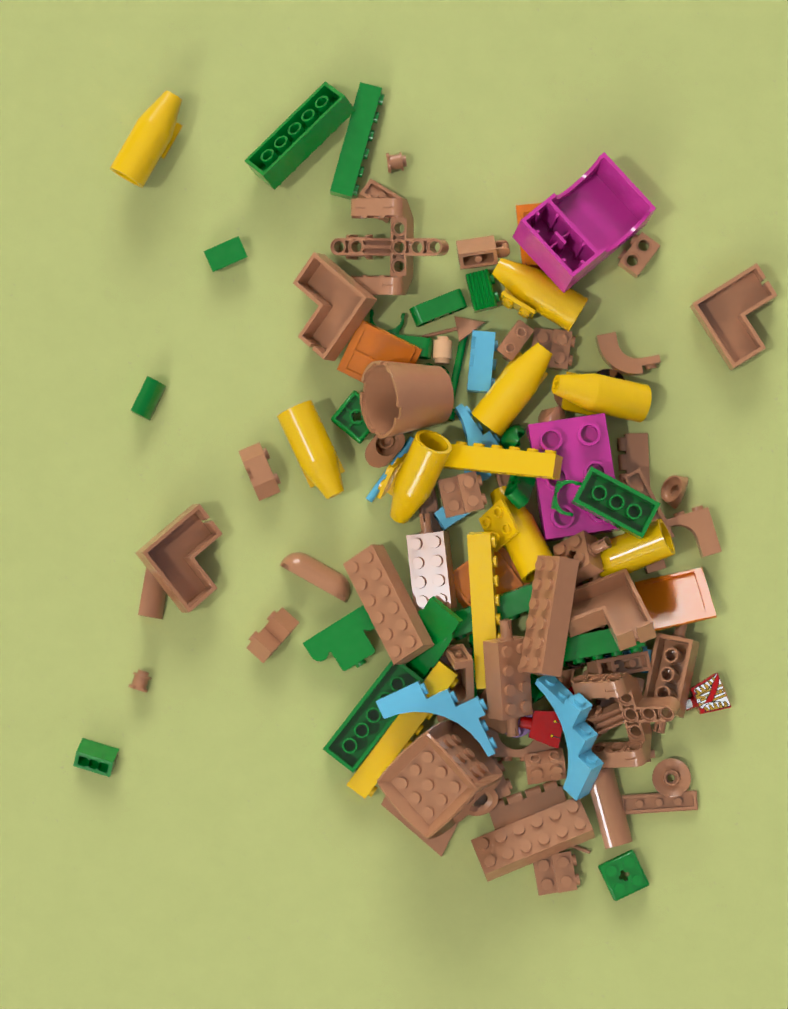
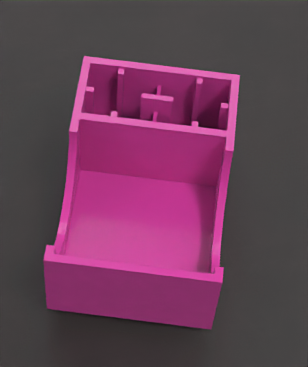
[513,152,656,293]
[526,413,621,542]

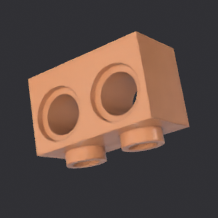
[618,232,660,278]

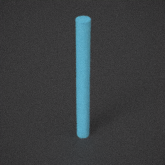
[366,436,414,503]

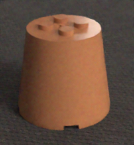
[360,361,454,438]

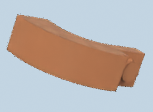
[596,332,661,376]

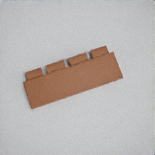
[617,433,650,486]
[489,780,567,830]

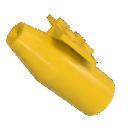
[110,90,183,188]
[492,258,588,331]
[471,343,553,436]
[552,372,652,423]
[277,400,345,499]
[377,430,452,524]
[479,486,553,583]
[585,519,675,581]

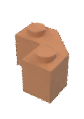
[238,442,281,501]
[246,607,300,663]

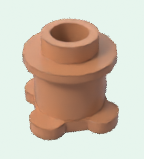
[386,152,407,173]
[128,669,152,693]

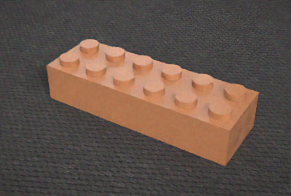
[343,544,434,665]
[519,555,579,677]
[471,798,595,882]

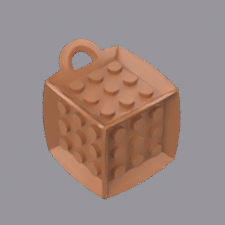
[377,720,503,839]

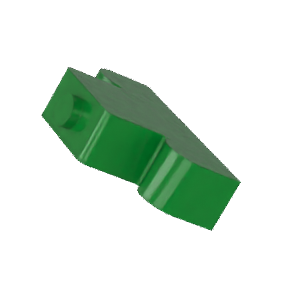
[303,605,375,671]

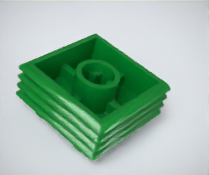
[331,390,370,444]
[598,850,649,901]

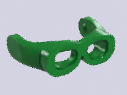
[370,309,405,334]
[551,480,581,517]

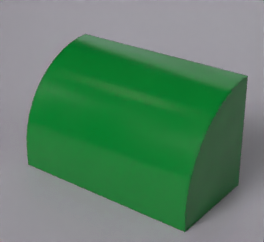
[204,236,248,272]
[131,376,166,421]
[73,738,119,777]

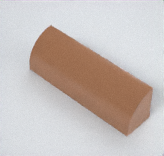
[138,567,167,619]
[590,768,632,849]

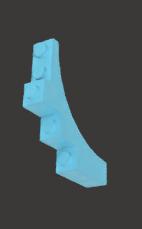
[434,403,500,531]
[535,676,604,801]
[376,680,498,757]

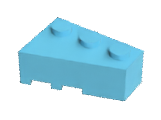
[467,330,498,394]

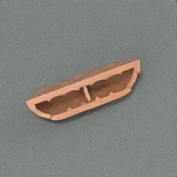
[280,552,350,603]

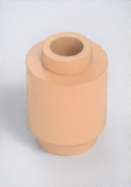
[433,336,452,365]

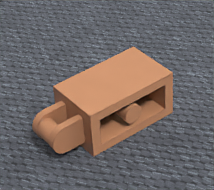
[456,235,510,270]

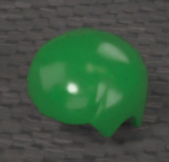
[501,424,526,449]

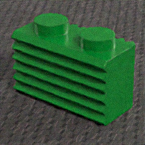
[465,269,500,313]

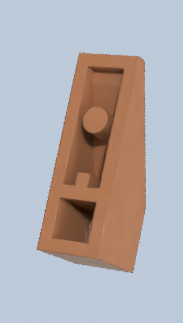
[586,651,652,675]

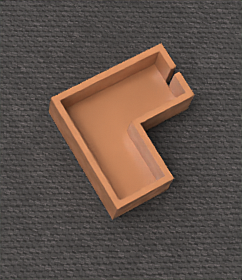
[293,252,377,361]
[690,263,777,371]
[136,504,222,613]
[568,568,657,651]

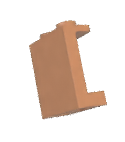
[444,644,474,704]

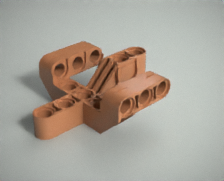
[330,198,449,295]
[571,672,681,768]

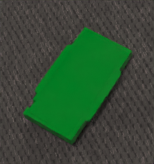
[405,596,463,679]

